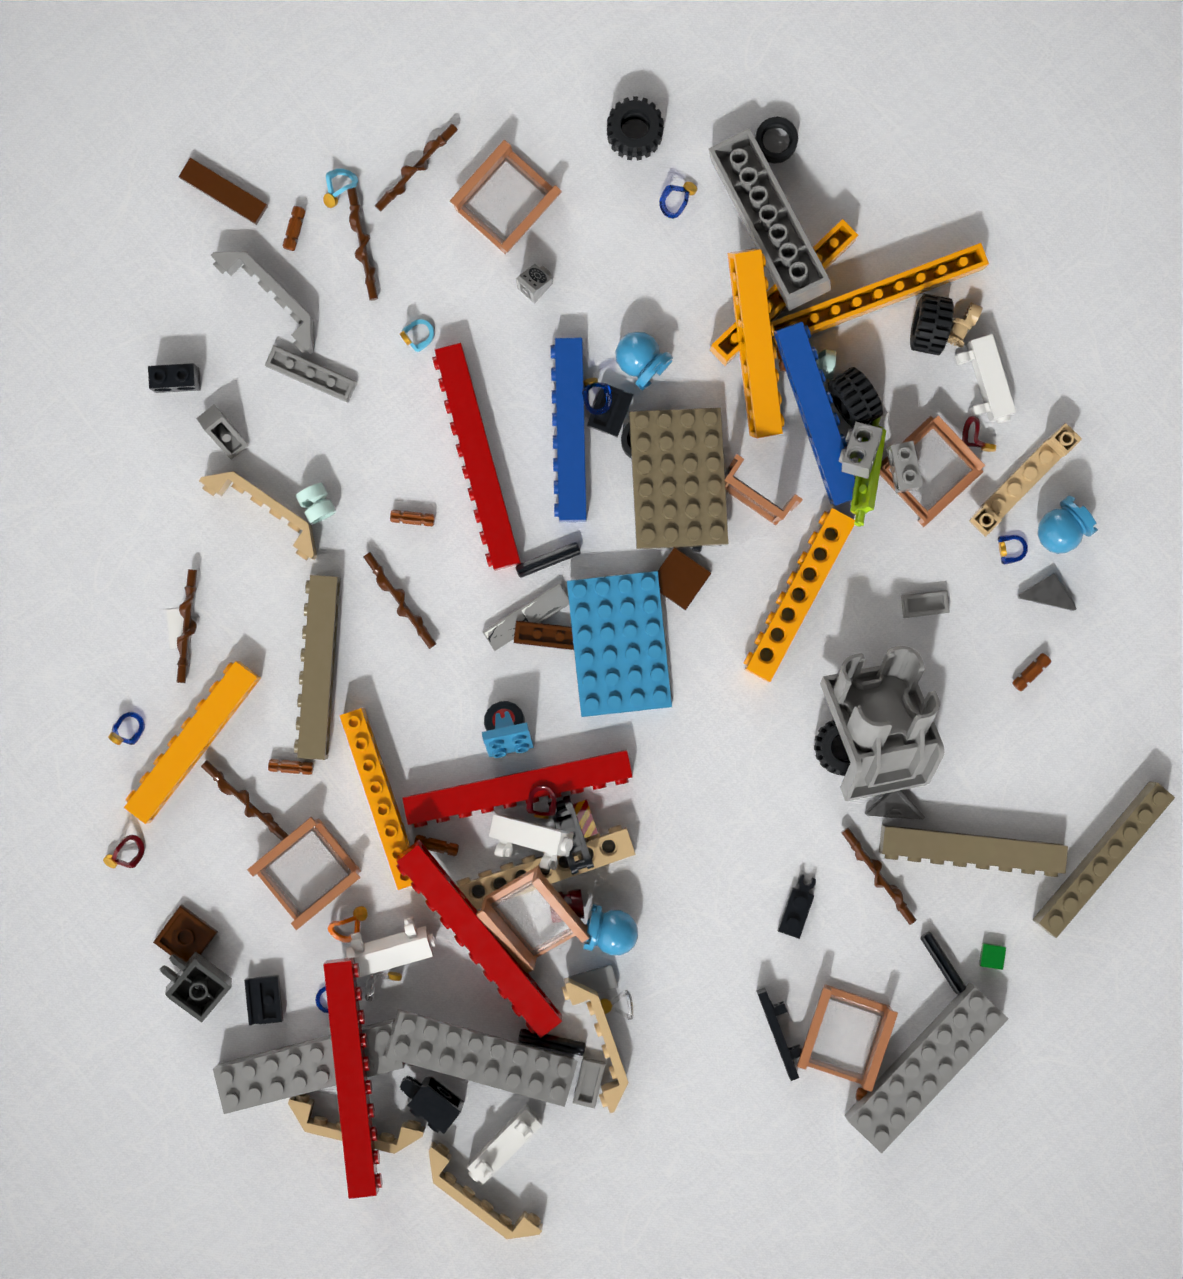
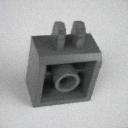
[159,952,232,1023]

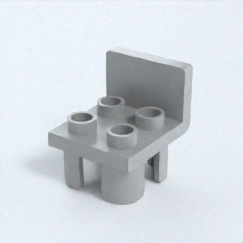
[820,646,944,801]

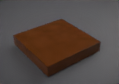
[658,547,711,611]
[153,905,218,962]

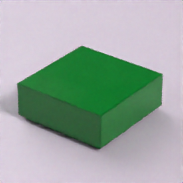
[979,943,1006,970]

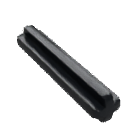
[515,542,581,578]
[920,932,966,994]
[518,1029,586,1056]

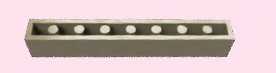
[294,575,341,760]
[1033,781,1175,938]
[879,825,1068,877]

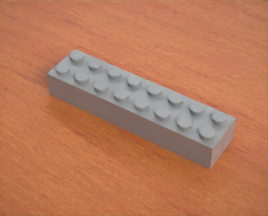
[709,128,831,311]
[844,982,1009,1154]
[385,1009,578,1107]
[213,1018,406,1114]

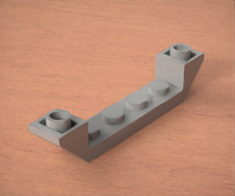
[211,252,314,355]

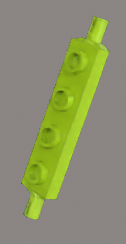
[850,416,886,527]

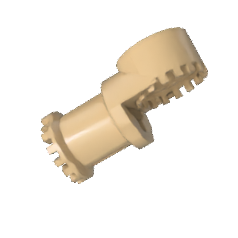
[948,302,983,347]

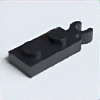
[777,874,816,939]

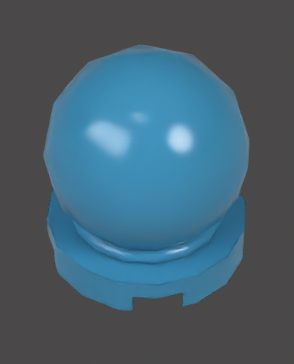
[615,332,673,391]
[1037,495,1098,554]
[583,904,638,955]

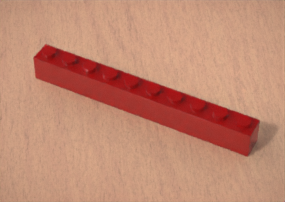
[432,343,521,571]
[402,750,633,828]
[396,839,562,1038]
[323,957,383,1199]

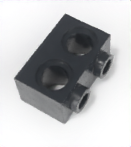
[148,363,201,393]

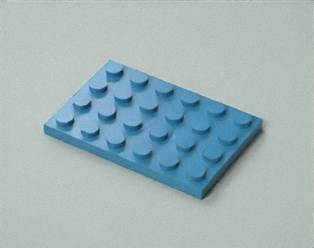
[567,571,672,717]

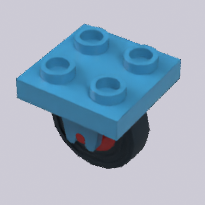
[482,701,534,758]

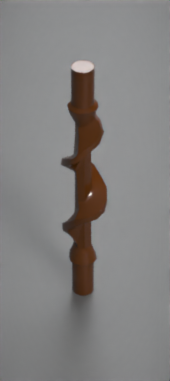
[374,124,458,212]
[347,188,378,301]
[363,552,436,649]
[176,569,197,683]
[201,760,288,841]
[841,828,917,925]

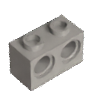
[839,422,883,479]
[886,441,923,494]

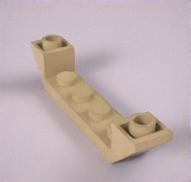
[969,423,1082,537]
[199,471,317,561]
[561,978,629,1113]
[288,1094,426,1154]
[429,1141,543,1239]

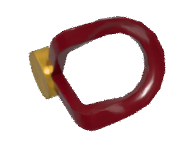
[962,416,996,452]
[526,785,556,819]
[103,835,145,868]

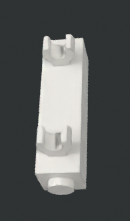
[955,334,1016,424]
[489,814,574,870]
[346,917,436,978]
[467,1104,543,1185]

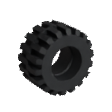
[607,96,664,161]
[910,293,954,356]
[828,367,883,428]
[814,720,851,776]

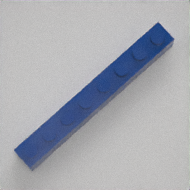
[774,322,855,506]
[551,338,587,522]

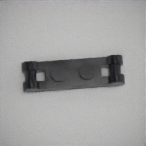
[548,795,594,875]

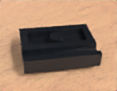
[587,383,634,438]
[244,975,283,1026]

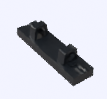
[756,987,802,1081]

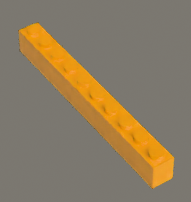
[770,243,989,348]

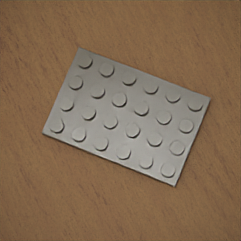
[629,408,729,549]

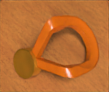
[328,906,368,943]

